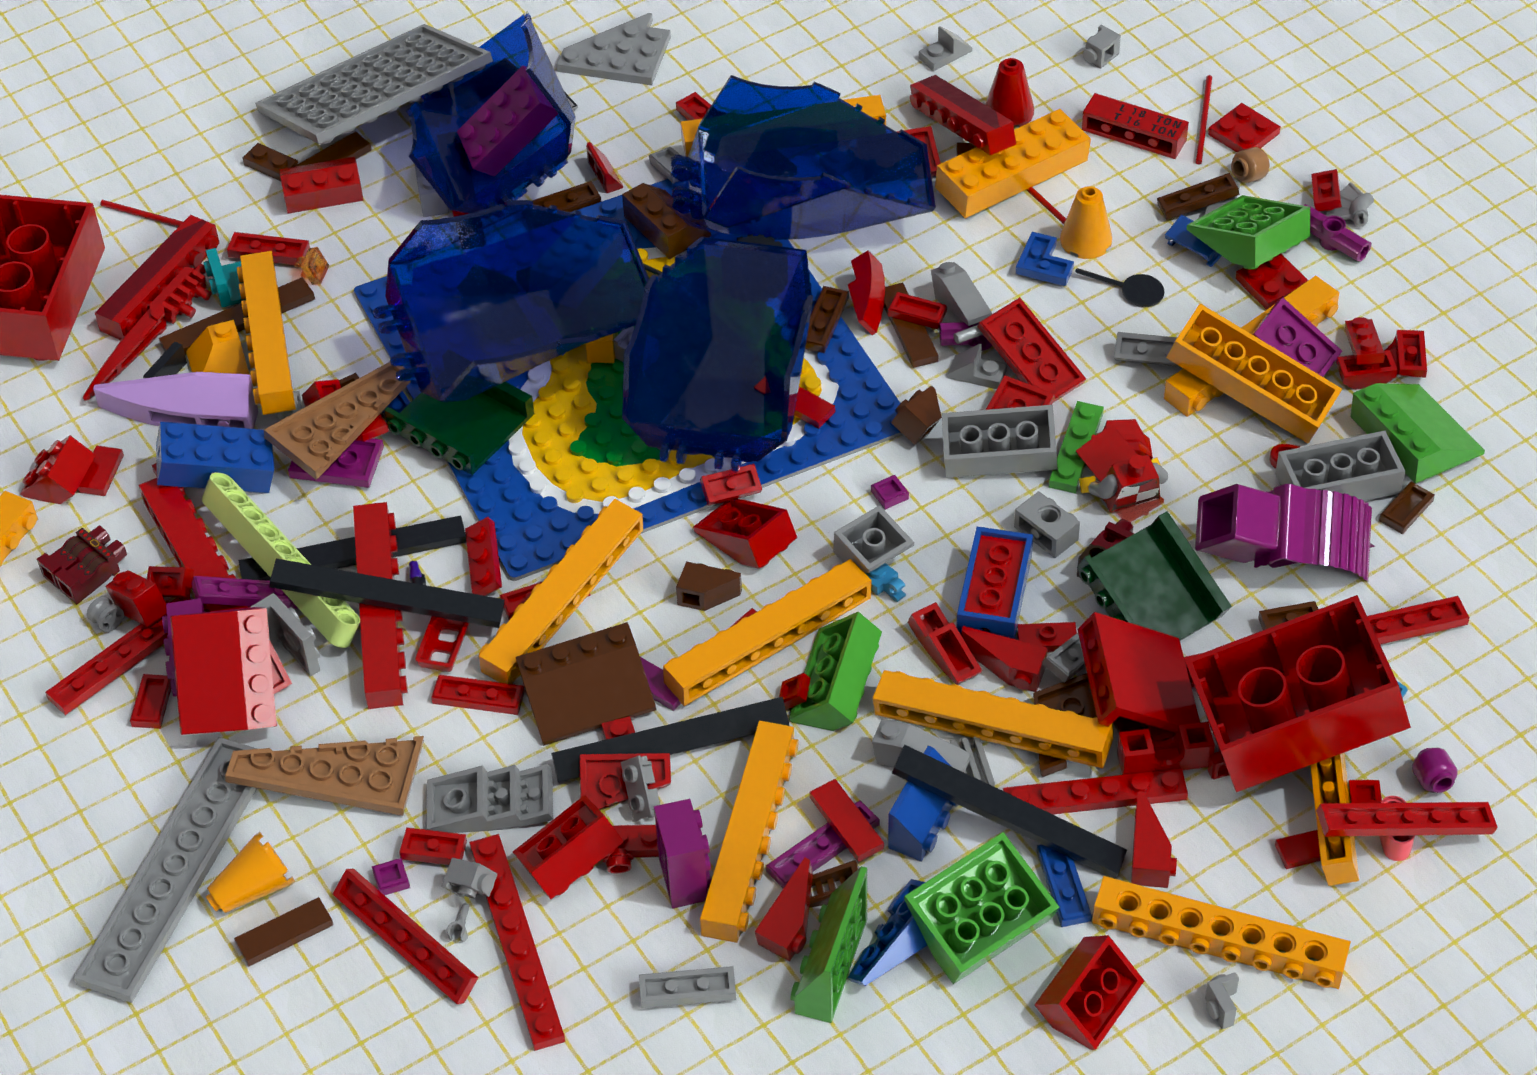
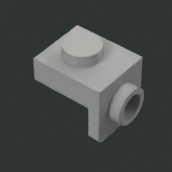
[1205,972,1239,1030]

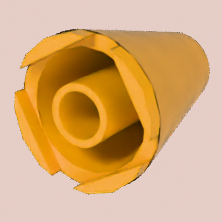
[1060,186,1112,259]
[206,832,296,913]

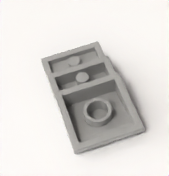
[427,764,553,833]

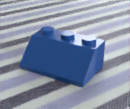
[888,746,958,862]

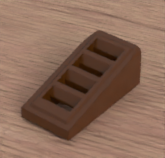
[809,860,868,908]

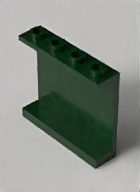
[384,351,534,475]
[1077,511,1232,641]

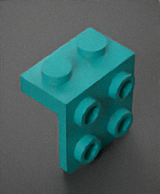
[203,248,246,308]

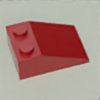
[693,498,798,568]

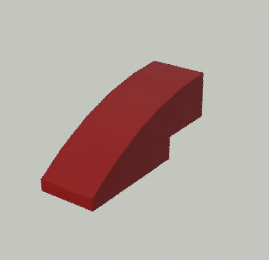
[847,250,885,335]
[907,602,982,685]

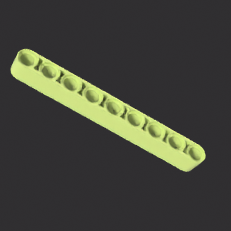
[202,472,360,648]

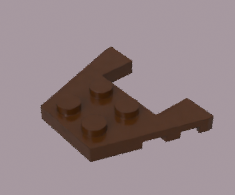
[1033,673,1150,777]

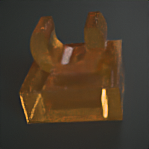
[294,247,329,285]

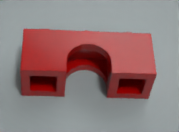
[1117,722,1215,775]

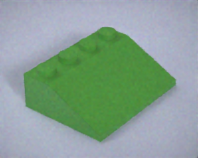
[1187,195,1310,269]
[1350,383,1485,484]
[904,832,1060,985]
[790,866,867,1023]

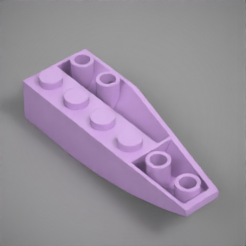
[93,372,258,429]

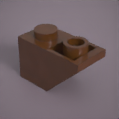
[891,385,942,445]
[676,561,742,611]

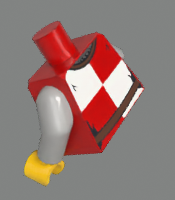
[1079,454,1168,513]

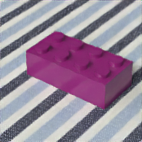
[457,65,561,177]

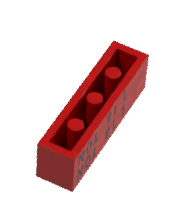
[1082,93,1189,159]

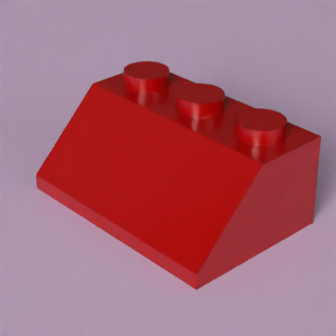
[279,156,364,214]
[513,795,624,899]
[1034,935,1145,1050]

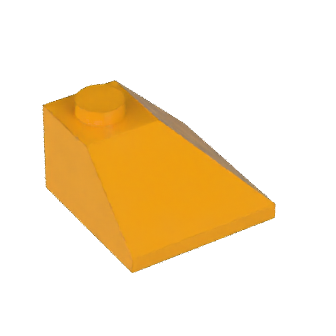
[186,320,250,375]

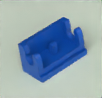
[1165,214,1222,267]

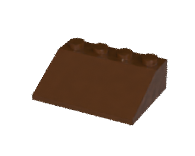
[516,622,657,746]

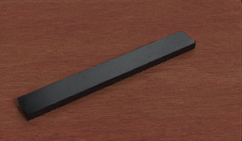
[238,515,466,581]
[270,558,505,628]
[551,697,790,782]
[892,744,1127,879]

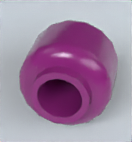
[1412,747,1458,793]

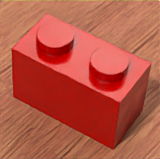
[105,570,167,627]

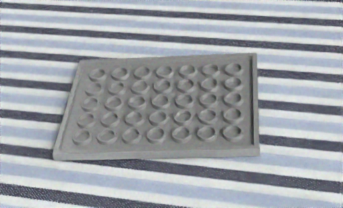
[255,24,493,144]

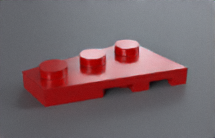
[579,753,671,810]

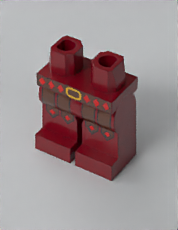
[36,525,127,605]

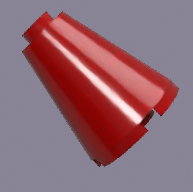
[985,58,1034,127]

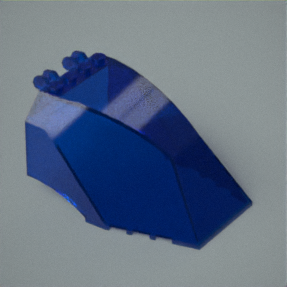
[406,11,576,216]
[671,75,936,240]
[373,200,663,402]
[622,237,813,472]

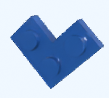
[1015,232,1074,286]

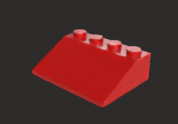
[170,607,277,735]

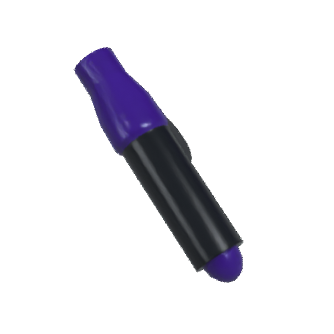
[409,561,426,585]

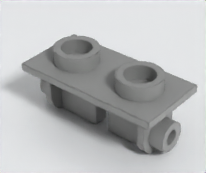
[620,755,660,821]

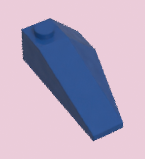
[848,879,927,986]

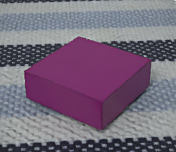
[871,475,909,510]
[372,858,410,895]

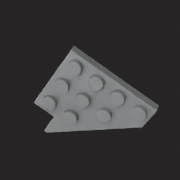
[557,13,671,85]

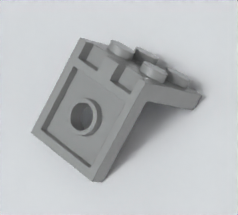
[251,593,320,677]

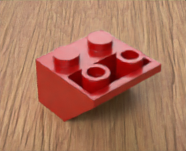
[20,435,96,504]

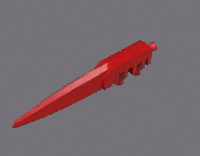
[83,264,212,401]

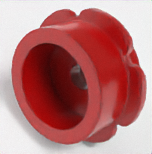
[603,848,634,873]

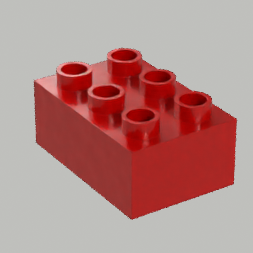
[0,195,105,361]
[1185,595,1411,792]

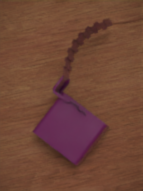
[1195,484,1372,581]

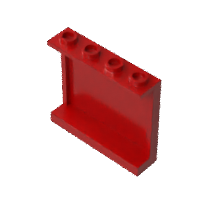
[1077,612,1200,733]

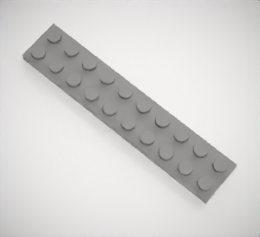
[74,737,257,1003]

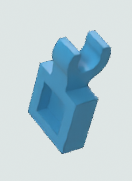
[865,563,906,602]

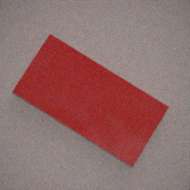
[977,297,1086,403]

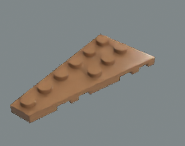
[264,360,411,480]
[225,736,424,816]

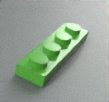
[1049,401,1104,493]

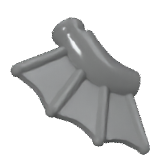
[1326,182,1374,227]

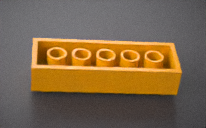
[935,109,1091,218]
[1166,304,1342,443]

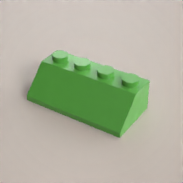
[789,612,882,731]

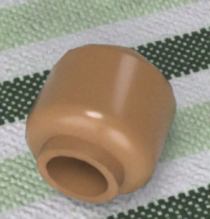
[1231,147,1270,183]

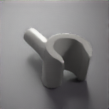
[447,903,470,942]

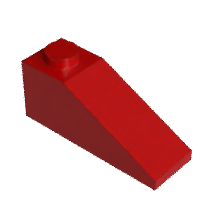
[961,626,1048,692]
[1131,791,1177,888]
[755,857,813,962]

